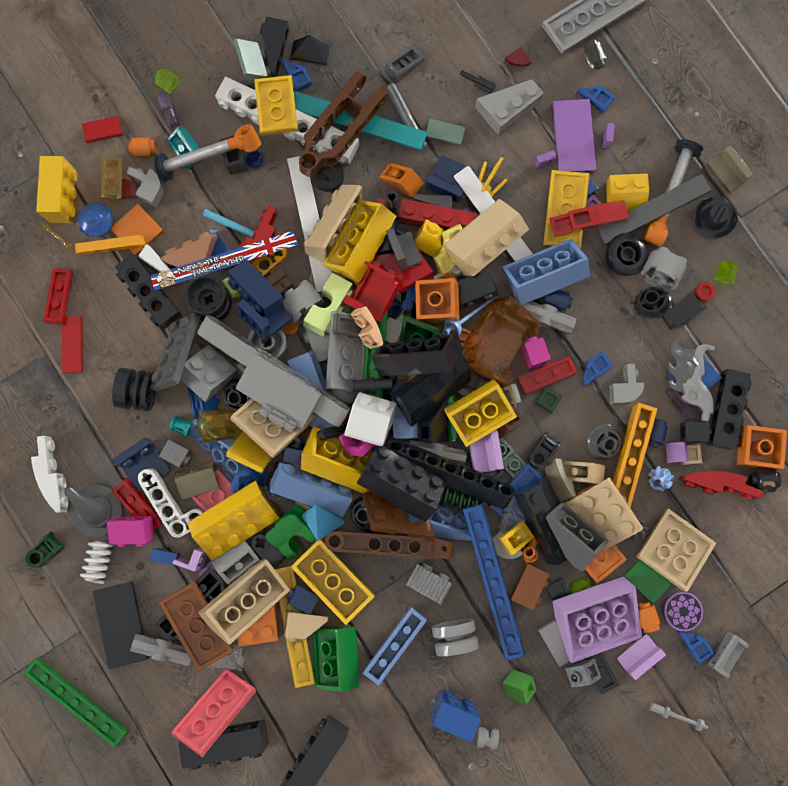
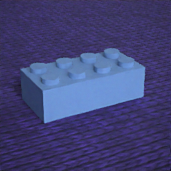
[502,239,591,306]

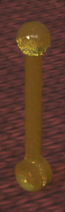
[41,223,72,250]

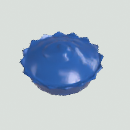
[77,202,113,237]

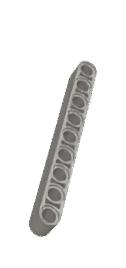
[197,315,350,427]

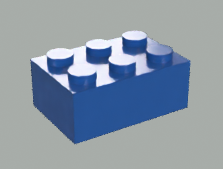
[430,690,481,743]

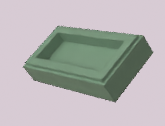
[426,119,466,147]

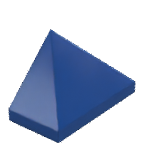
[187,388,220,422]

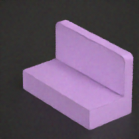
[469,430,504,472]
[172,548,208,571]
[617,634,666,680]

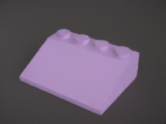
[552,576,642,663]

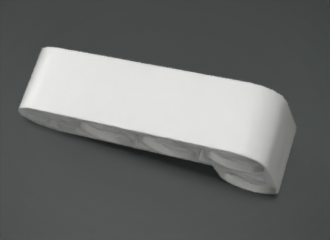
[138,468,204,538]

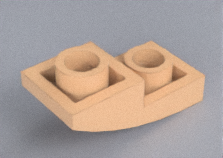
[350,307,383,349]

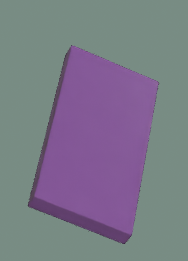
[552,99,596,173]

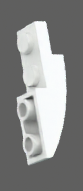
[31,436,68,513]

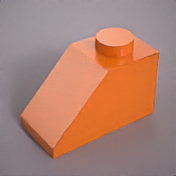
[379,163,424,197]

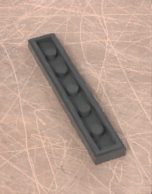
[597,174,711,246]

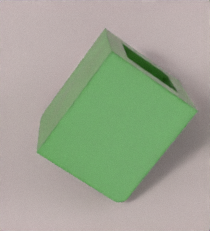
[503,670,536,704]

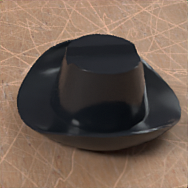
[695,197,738,239]
[605,233,649,276]

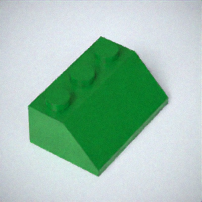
[312,626,359,692]

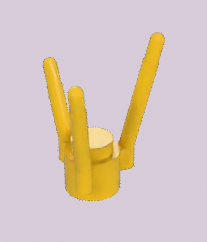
[478,157,508,197]

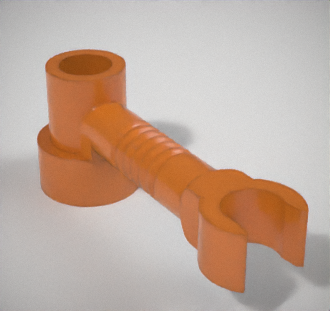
[522,533,539,565]

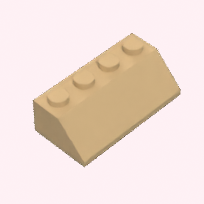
[304,185,362,262]
[443,199,529,276]
[198,559,290,645]

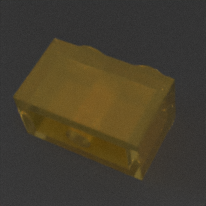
[100,156,122,201]
[196,408,242,443]

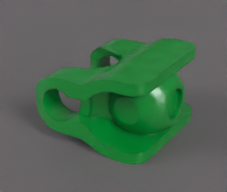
[266,505,317,559]

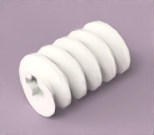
[80,540,114,584]

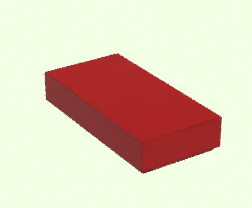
[82,116,123,143]

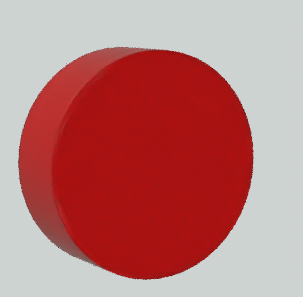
[695,282,715,302]

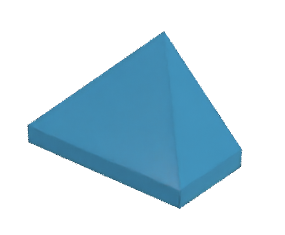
[302,505,345,541]

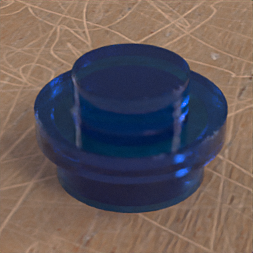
[245,149,264,168]

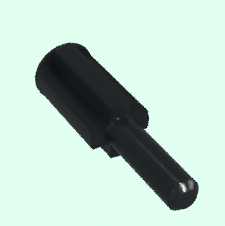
[460,70,496,94]

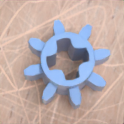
[648,466,674,492]

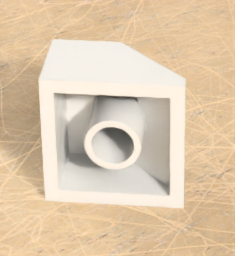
[345,392,396,447]

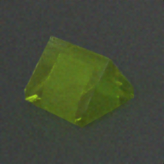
[154,68,180,93]
[715,261,738,285]
[567,576,592,594]

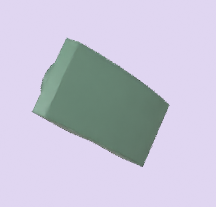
[499,438,526,478]

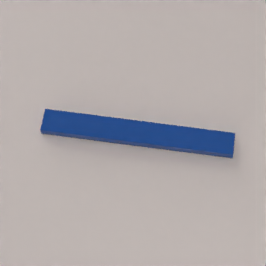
[463,503,525,660]

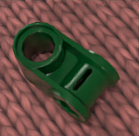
[25,531,66,568]

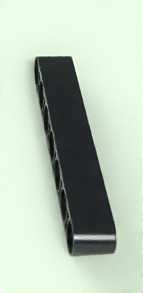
[386,438,515,509]

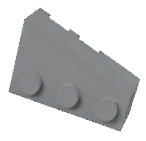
[475,79,544,135]

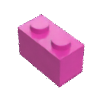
[520,336,551,371]
[107,516,154,547]

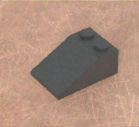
[546,502,609,572]

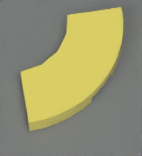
[433,224,462,276]

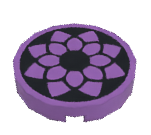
[663,591,703,632]

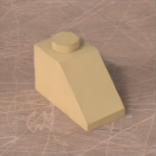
[562,461,605,484]
[283,611,328,642]

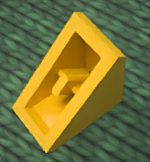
[498,521,534,556]

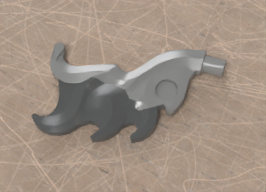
[667,338,715,422]

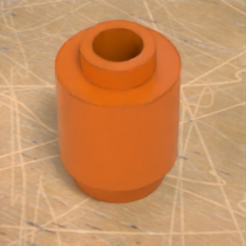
[128,137,157,157]
[638,602,660,633]

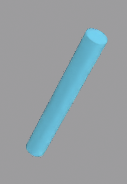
[203,209,254,239]

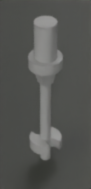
[649,703,708,731]

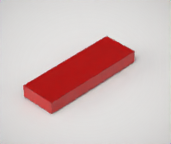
[43,269,73,325]
[62,315,83,373]
[517,355,578,395]
[112,478,163,531]

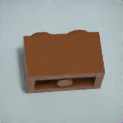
[509,563,550,610]

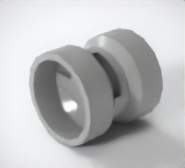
[476,727,499,750]

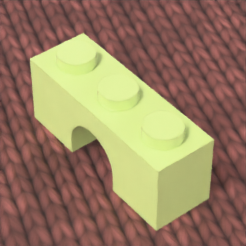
[303,273,353,337]

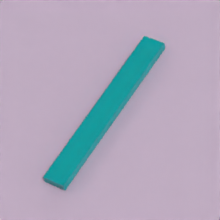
[294,91,427,151]

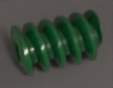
[442,487,483,512]

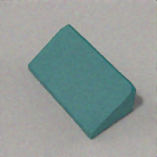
[166,127,200,169]

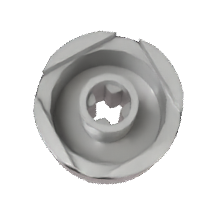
[641,247,687,291]
[283,280,325,325]
[248,329,289,361]

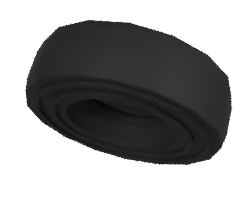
[311,162,344,192]

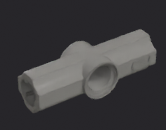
[517,301,577,334]
[410,440,467,465]
[130,634,191,666]

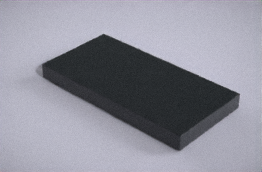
[93,581,149,669]

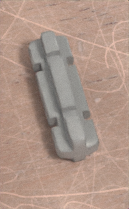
[260,404,297,432]

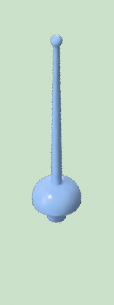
[443,296,498,335]

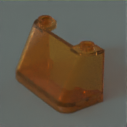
[462,296,542,386]

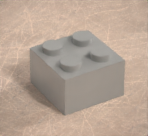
[180,344,237,402]

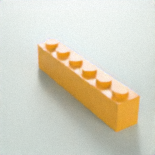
[612,403,658,507]

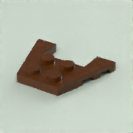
[363,491,435,541]

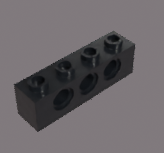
[115,253,182,329]
[707,369,752,450]

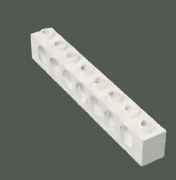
[215,76,359,165]

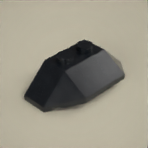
[153,567,225,640]

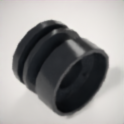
[185,275,232,322]
[112,368,157,412]

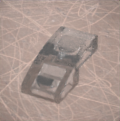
[498,496,525,532]

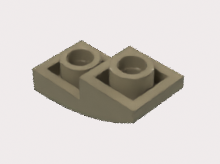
[544,458,576,503]

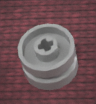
[431,618,479,656]

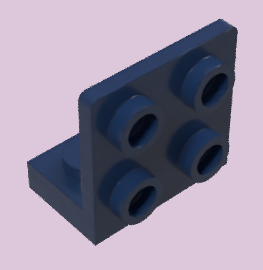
[426,155,474,203]
[237,300,293,341]
[112,437,171,492]

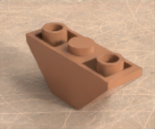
[161,232,217,267]

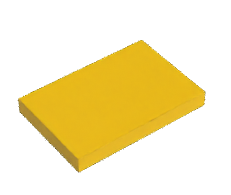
[254,75,298,135]

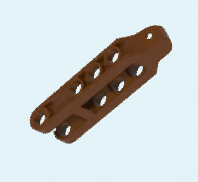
[299,71,390,177]
[325,530,454,559]

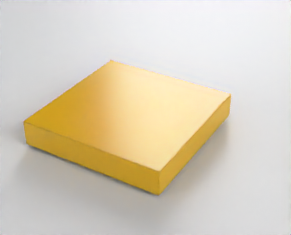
[226,431,272,473]

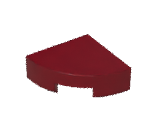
[505,47,531,67]
[121,179,138,199]

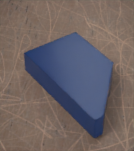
[282,59,312,92]
[576,86,615,113]
[582,351,614,386]
[677,631,715,664]

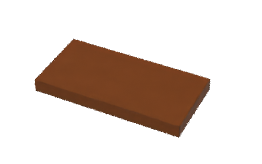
[158,581,234,672]

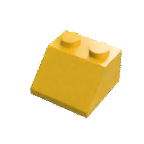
[605,174,649,212]

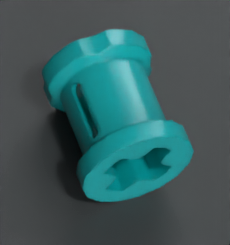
[169,415,193,437]

